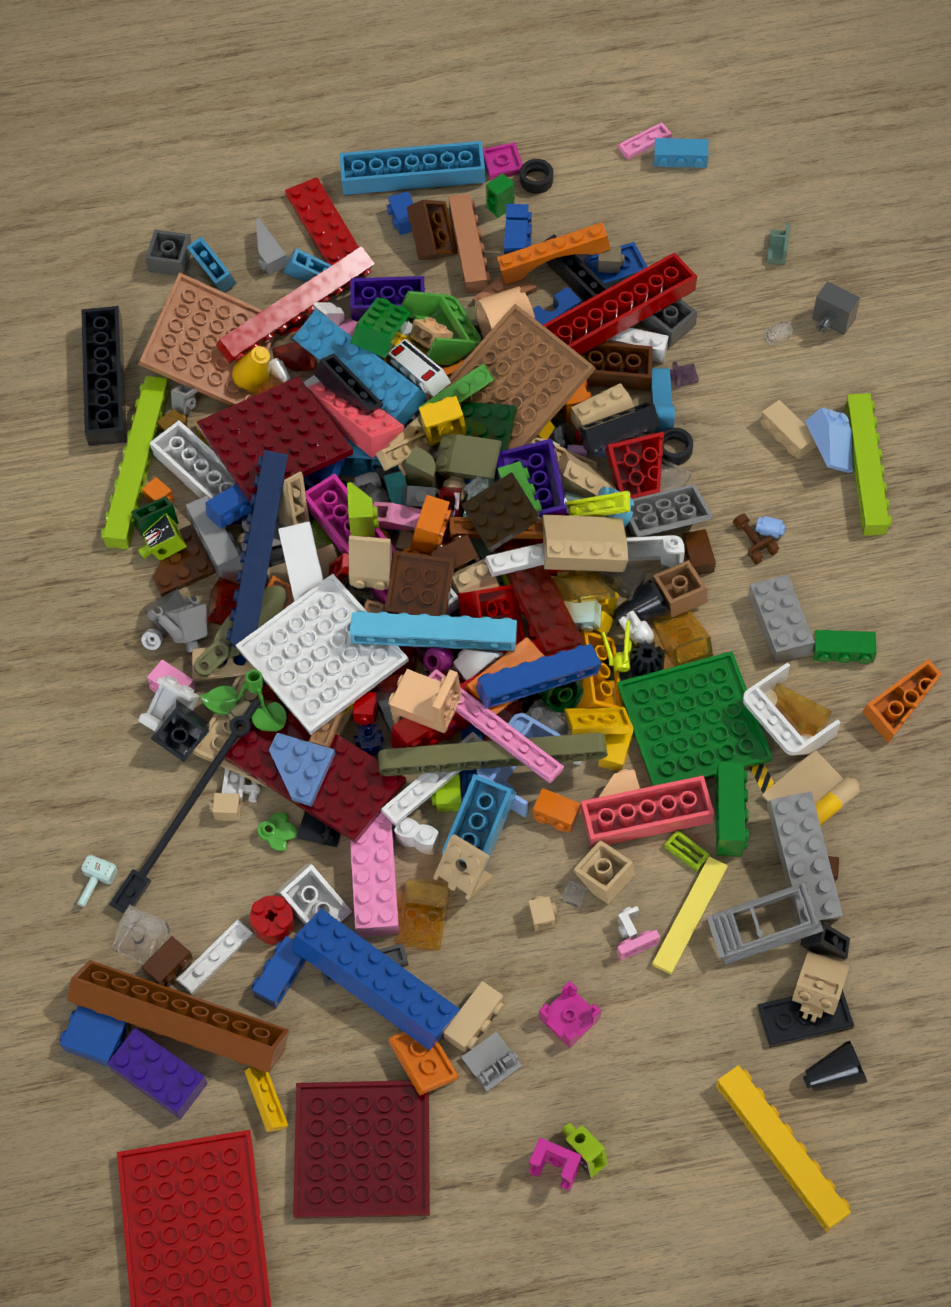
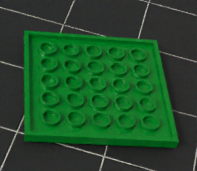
[617,651,773,786]

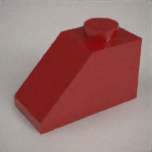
[353,692,378,725]

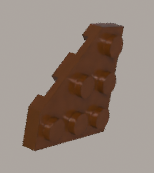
[153,525,216,597]

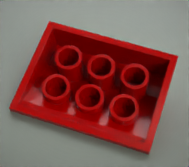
[458,584,524,655]

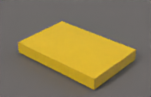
[564,707,633,735]

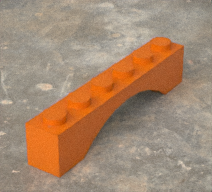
[497,222,611,284]

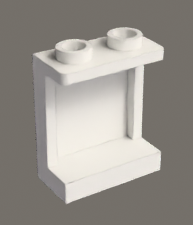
[138,676,200,731]

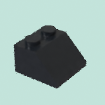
[151,700,209,762]

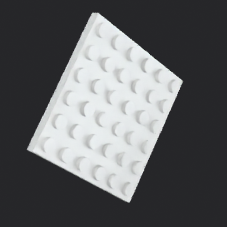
[236,574,409,734]

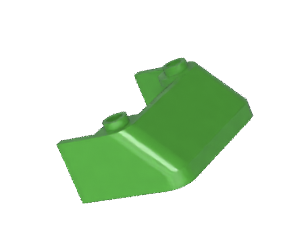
[401,291,482,365]

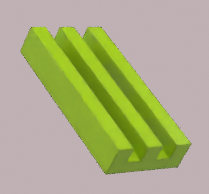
[664,830,710,872]

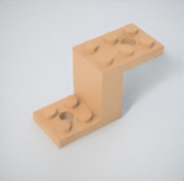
[388,669,462,733]

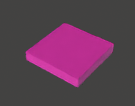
[483,142,523,180]

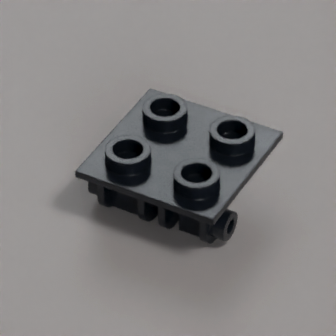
[296,811,341,848]

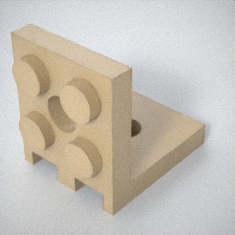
[433,834,493,900]

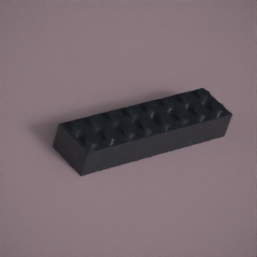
[81,306,127,446]

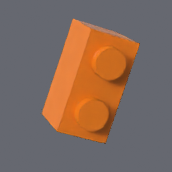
[532,788,581,833]

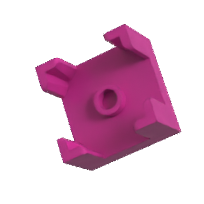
[539,981,601,1048]
[529,1137,582,1191]

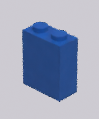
[60,1006,130,1068]

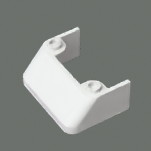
[743,663,841,755]

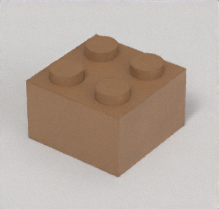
[653,560,708,617]

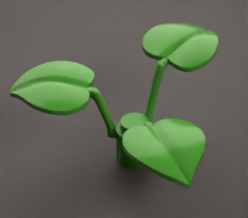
[200,670,286,731]

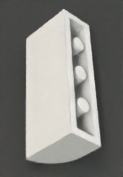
[278,522,324,602]

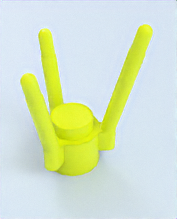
[601,620,632,672]

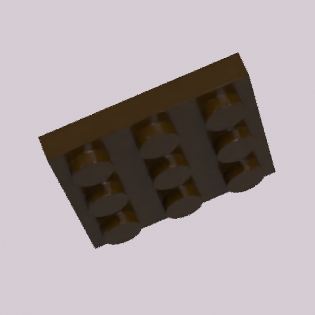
[461,472,541,552]

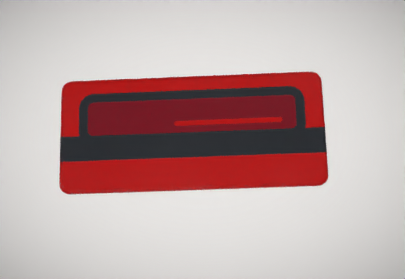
[279,315,308,336]

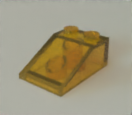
[550,570,615,603]
[650,610,713,667]

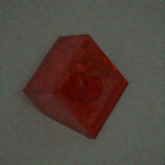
[207,577,239,625]

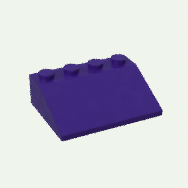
[497,438,570,518]

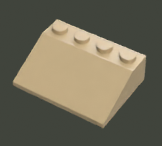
[542,515,628,572]

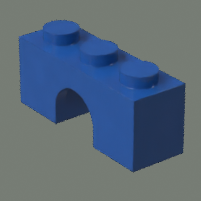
[533,286,582,325]

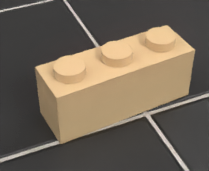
[760,400,816,460]
[443,981,504,1053]

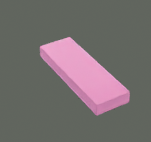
[618,122,672,160]

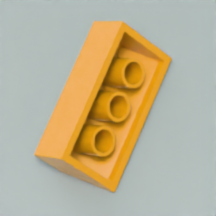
[571,630,623,708]

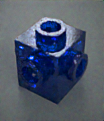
[354,723,384,756]

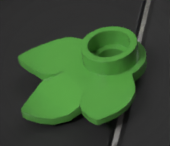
[257,812,299,851]

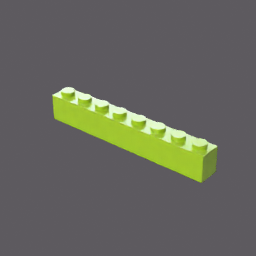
[845,393,892,535]

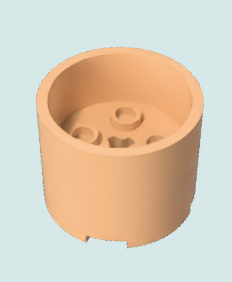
[475,286,535,339]

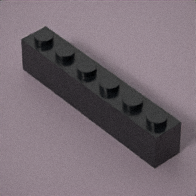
[543,234,609,301]

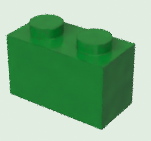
[486,173,515,218]

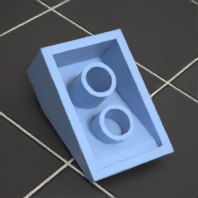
[805,407,853,473]

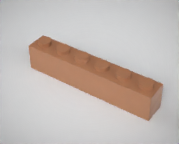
[449,193,490,294]

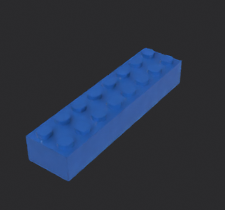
[291,908,460,1051]

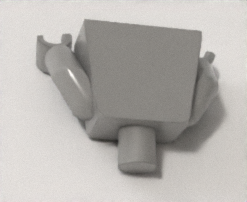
[147,596,209,652]

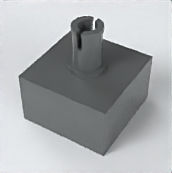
[812,281,860,335]

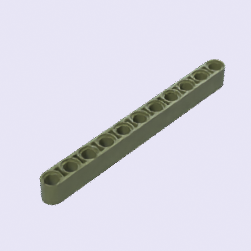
[378,733,608,776]

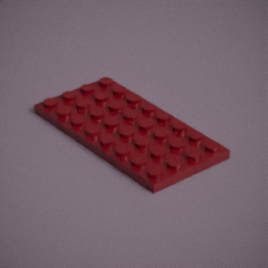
[225,697,407,843]

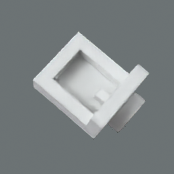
[618,906,639,940]

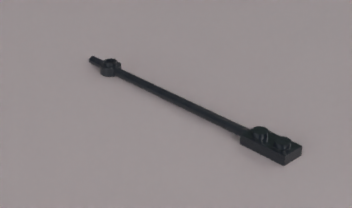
[109,699,261,917]

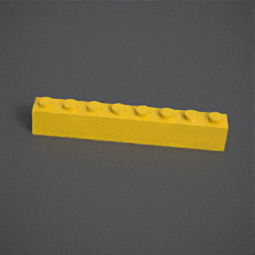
[716,1065,851,1233]

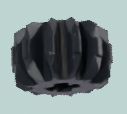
[630,640,664,674]

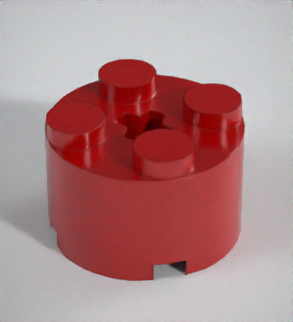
[250,895,295,945]

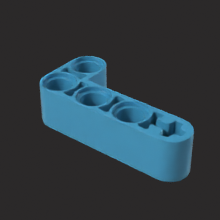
[650,368,675,433]

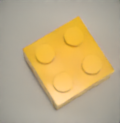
[419,396,466,446]

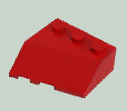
[605,432,664,499]

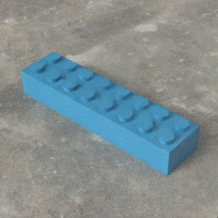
[339,141,485,195]
[293,309,428,426]

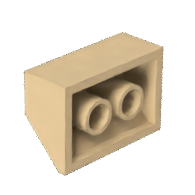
[571,383,634,433]
[559,450,616,498]

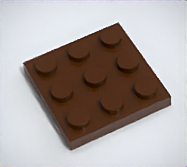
[385,551,455,616]

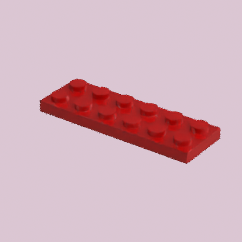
[285,177,359,265]

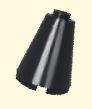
[612,579,670,628]
[803,1040,868,1091]

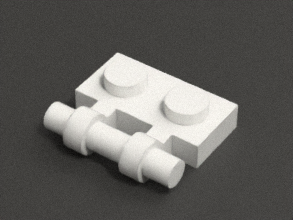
[222,768,261,803]

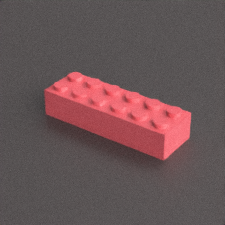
[307,382,404,457]
[581,776,714,849]

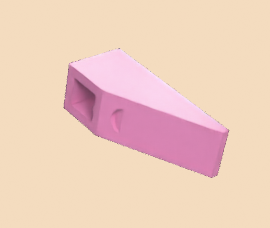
[373,502,422,531]

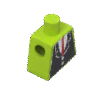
[138,513,187,560]
[561,1123,608,1178]

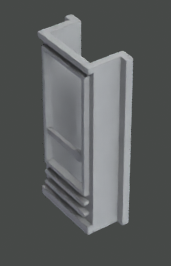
[707,882,824,965]

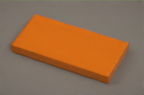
[466,637,544,715]

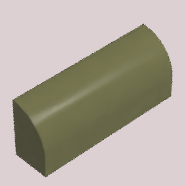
[405,446,436,488]

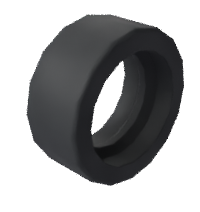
[520,159,553,194]
[662,427,693,465]

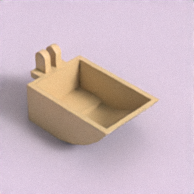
[792,951,850,1022]

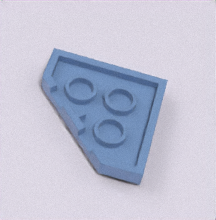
[269,733,335,806]

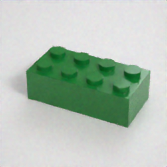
[350,297,412,358]
[715,762,749,857]

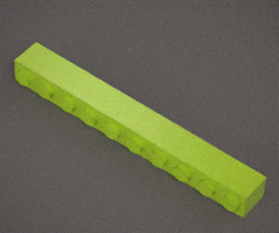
[101,376,170,549]

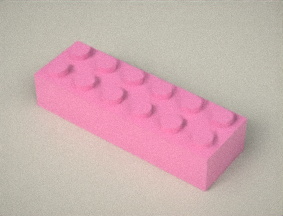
[350,812,400,937]

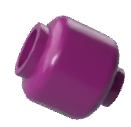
[424,647,454,673]

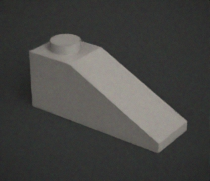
[256,218,287,275]

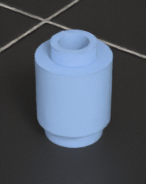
[756,516,786,539]

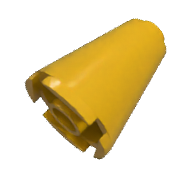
[232,346,270,393]

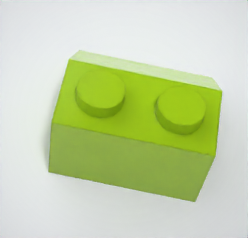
[347,482,379,537]

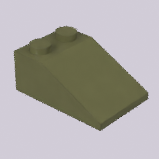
[435,434,501,480]

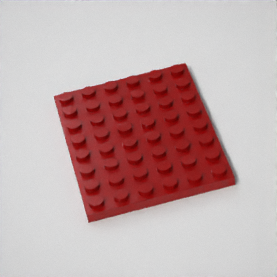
[117,1130,272,1307]

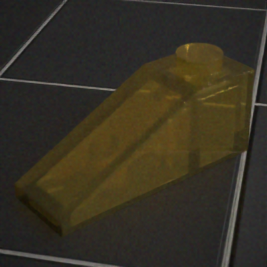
[774,683,832,736]

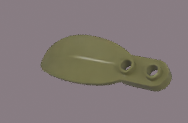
[194,586,286,677]

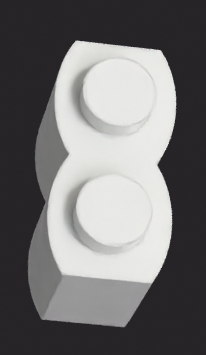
[394,817,440,855]

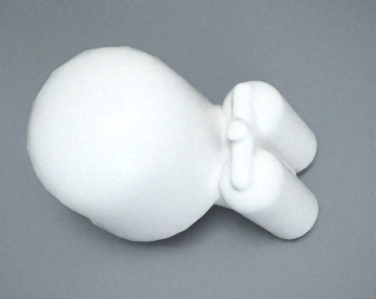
[618,611,654,645]

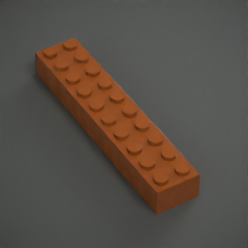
[67,960,289,1072]

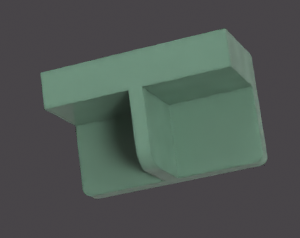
[767,223,790,265]

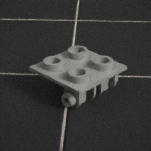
[461,1032,522,1092]

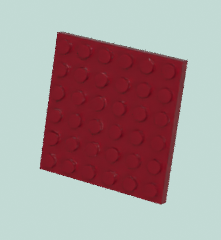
[196,376,353,502]
[293,1080,430,1219]

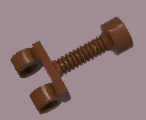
[733,513,779,564]

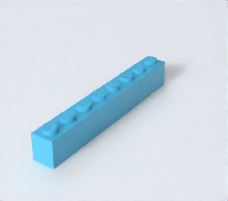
[350,611,517,651]

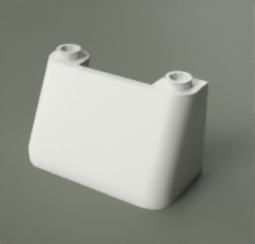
[602,535,685,572]

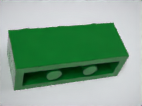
[813,630,877,664]

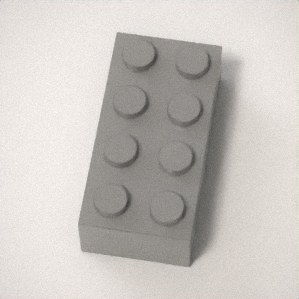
[186,496,243,585]
[748,574,815,663]

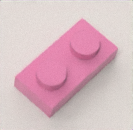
[617,930,660,961]

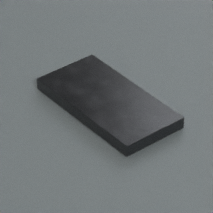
[757,989,854,1048]

